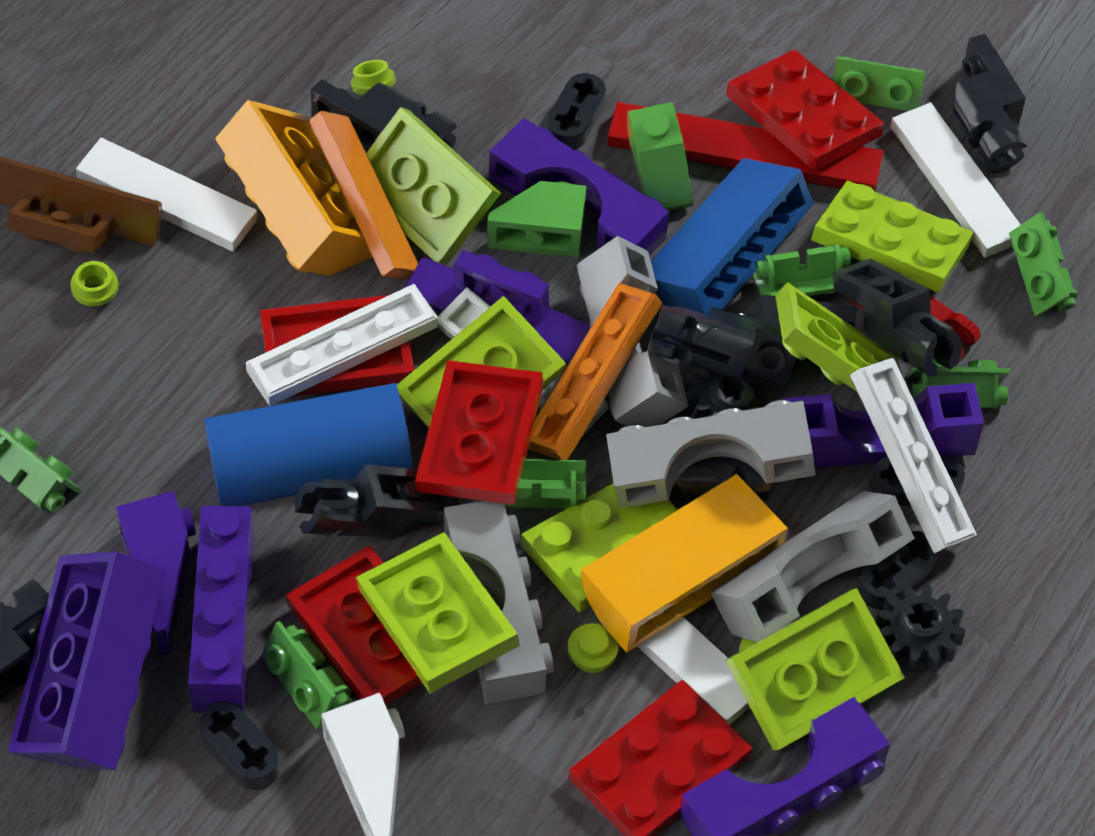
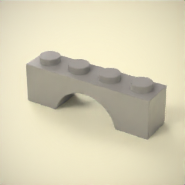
[576,236,689,427]
[606,400,815,508]
[711,491,914,642]
[444,501,554,705]

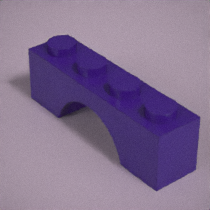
[489,118,669,256]
[783,383,984,468]
[188,506,255,713]
[679,697,890,836]

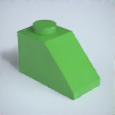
[628,102,694,212]
[487,181,586,258]

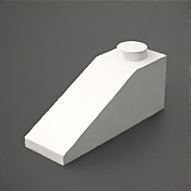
[322,693,405,836]

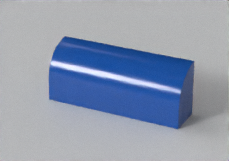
[651,158,814,315]
[204,383,413,506]

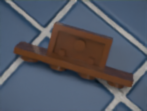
[0,156,162,254]

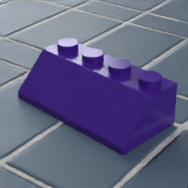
[8,551,166,770]

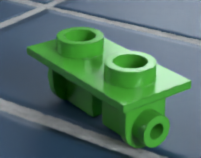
[833,56,926,111]
[1009,212,1078,317]
[752,244,851,299]
[908,359,1010,410]
[0,427,83,512]
[504,459,586,508]
[261,621,353,730]

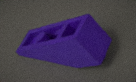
[116,491,196,656]

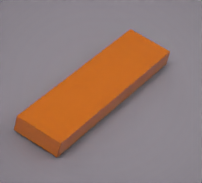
[310,111,418,280]
[528,283,662,460]

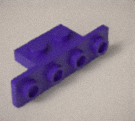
[405,250,590,366]

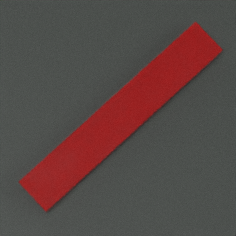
[607,101,883,192]

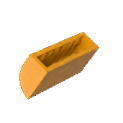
[581,474,788,653]

